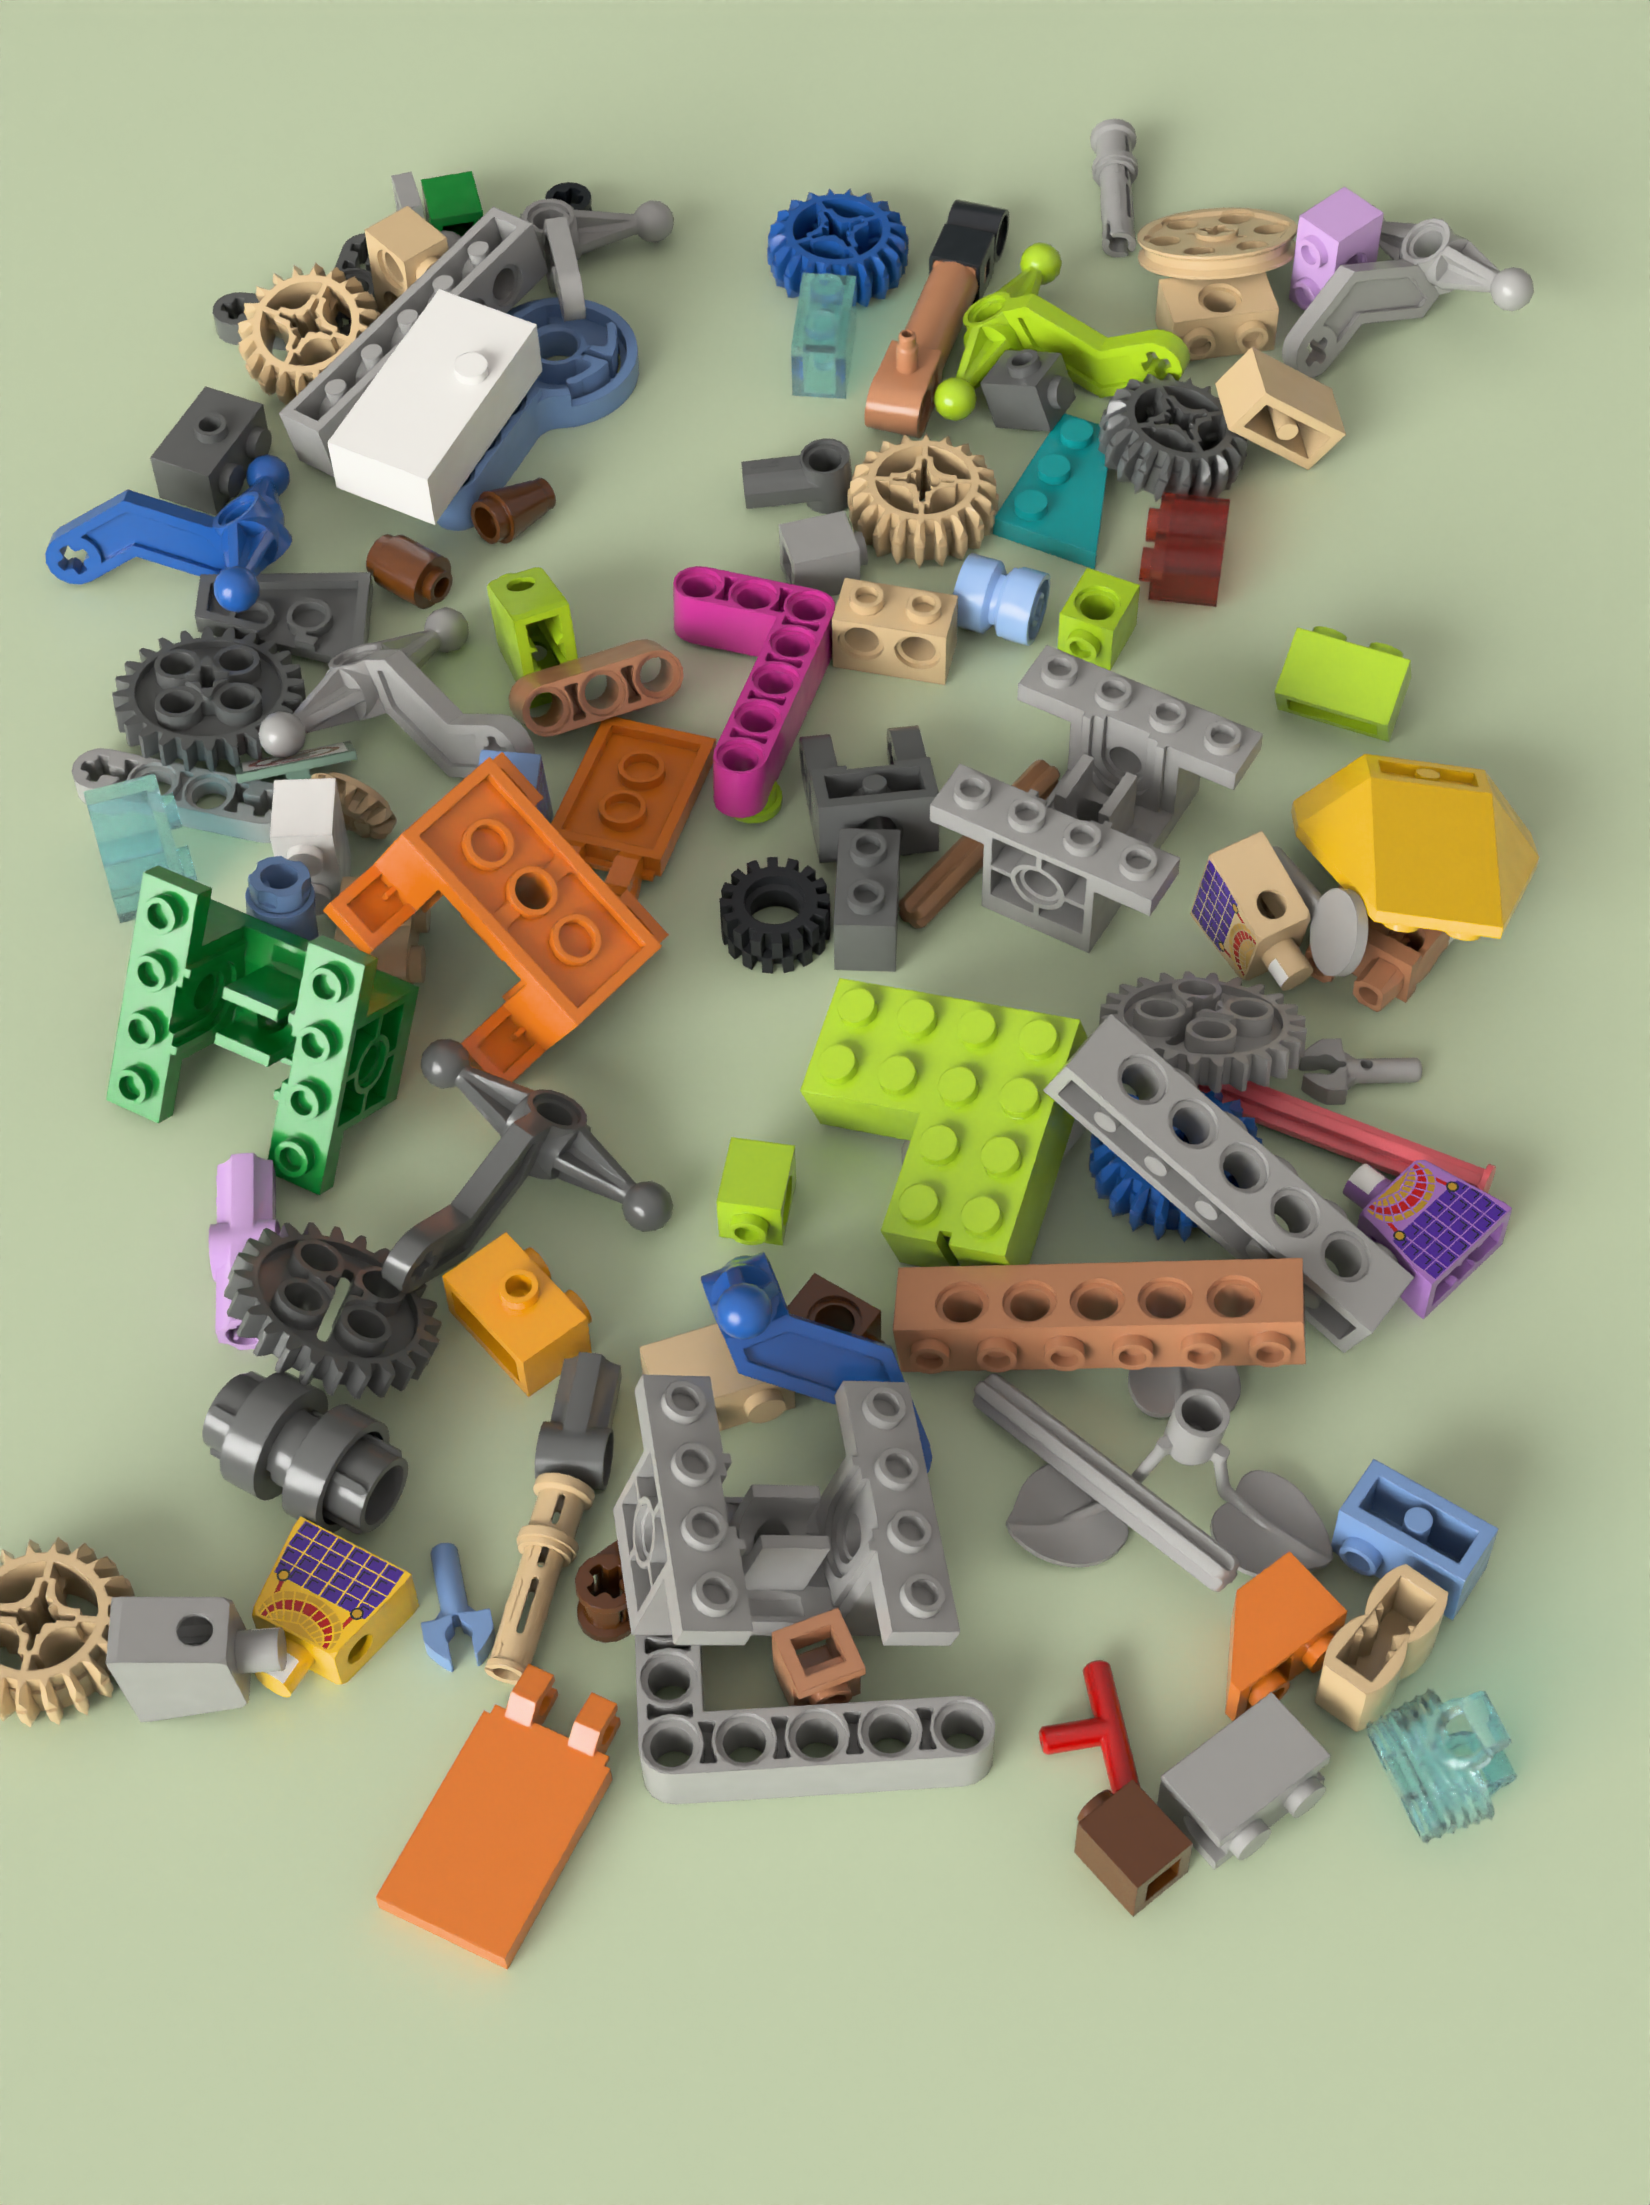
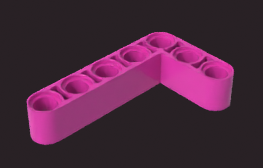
[673,566,835,818]

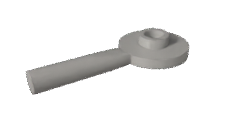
[1272,846,1368,977]

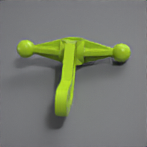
[933,242,1190,421]

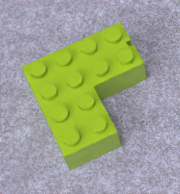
[800,978,1088,1267]

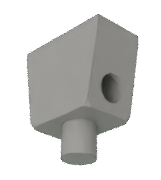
[106,1597,287,1722]

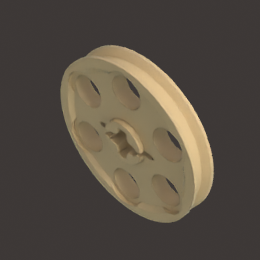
[1137,208,1297,280]

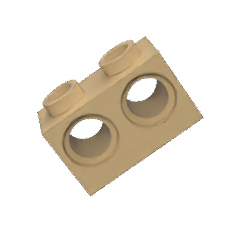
[365,206,449,314]
[832,578,958,685]

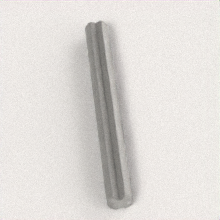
[973,1374,1240,1592]

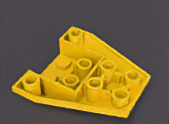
[1291,754,1539,941]

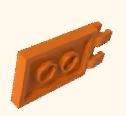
[551,717,716,900]
[376,1664,621,1969]

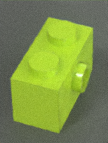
[1274,626,1412,742]

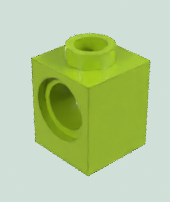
[1057,568,1140,670]
[716,1137,796,1246]

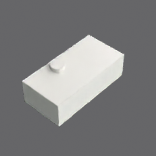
[328,289,542,525]

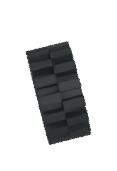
[719,857,831,974]

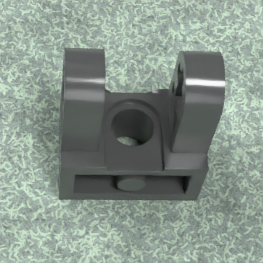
[799,725,939,863]

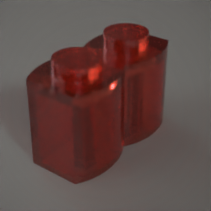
[1139,492,1230,607]

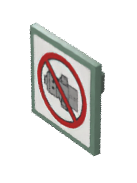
[235,741,357,783]

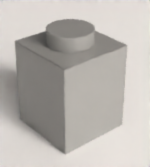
[779,511,868,596]

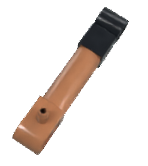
[864,199,1009,438]

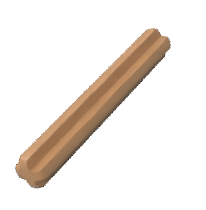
[899,760,1060,929]

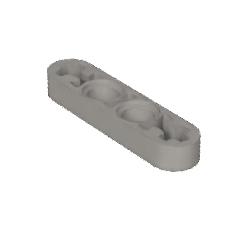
[71,748,274,843]

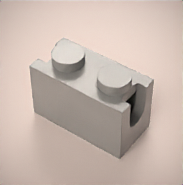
[1157,1692,1331,1870]

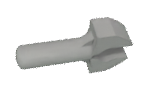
[1299,1038,1422,1105]

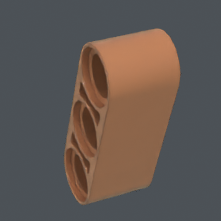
[509,639,684,737]

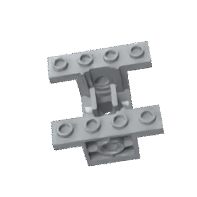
[930,645,1263,953]
[613,1374,960,1646]

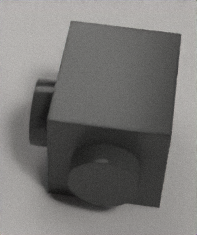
[980,349,1076,431]

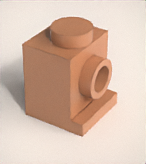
[771,1608,866,1706]

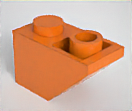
[1225,1551,1348,1721]

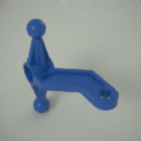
[45,454,292,613]
[701,1252,932,1474]

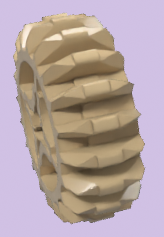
[238,263,381,406]
[847,433,999,568]
[0,1537,135,1727]

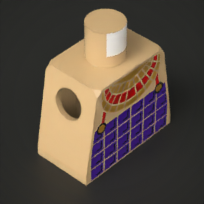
[1190,831,1313,991]

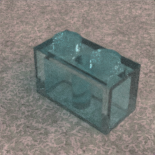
[791,273,857,399]
[83,774,197,923]

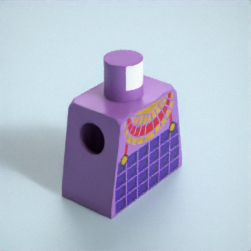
[1343,1160,1512,1319]

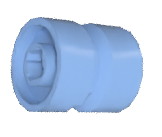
[953,553,1051,646]

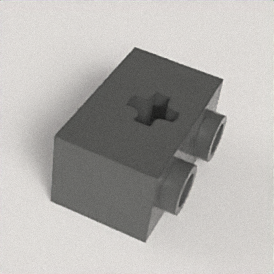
[833,828,900,972]

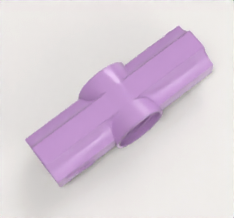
[209,1153,281,1350]

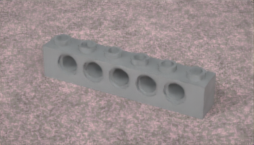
[279,207,548,478]
[1043,1014,1414,1353]

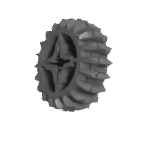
[1098,373,1248,507]

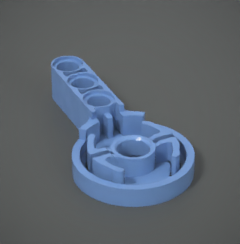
[437,297,639,531]

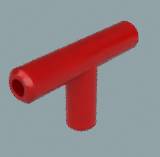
[1039,1660,1140,1794]

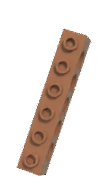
[893,1258,1306,1374]

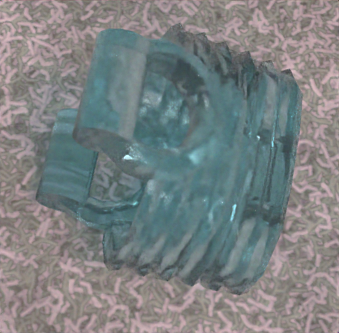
[1366,1688,1517,1844]

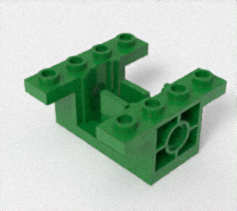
[106,865,419,1195]

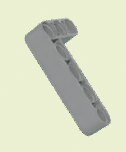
[635,1635,995,1804]

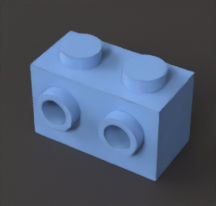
[1331,1459,1498,1620]

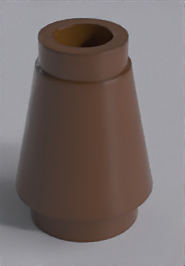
[471,478,556,544]

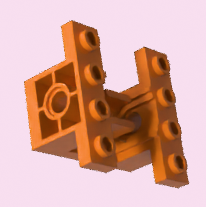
[323,752,669,1082]

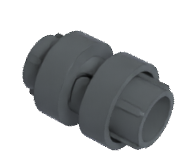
[202,1371,408,1535]

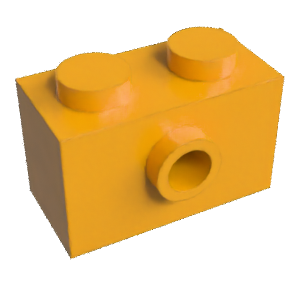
[442,1232,592,1397]

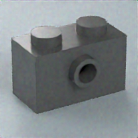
[150,386,272,516]

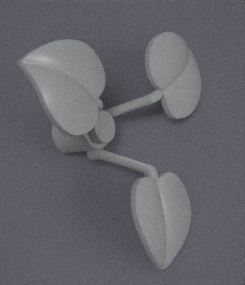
[1006,1366,1333,1577]

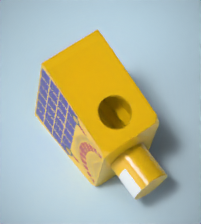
[252,1516,419,1697]

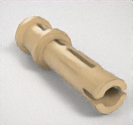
[484,1473,595,1685]

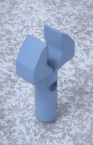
[421,1543,496,1672]

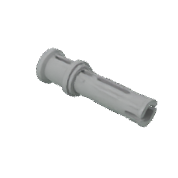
[1090,119,1138,258]

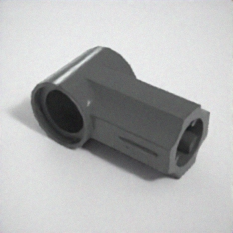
[741,438,852,514]
[534,1352,622,1490]

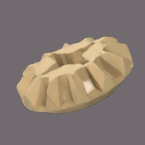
[310,772,397,839]

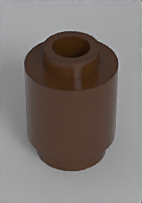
[366,534,453,609]

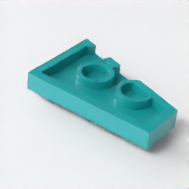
[993,413,1108,570]

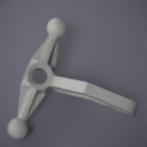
[441,199,674,322]
[1282,205,1534,378]
[258,607,535,778]

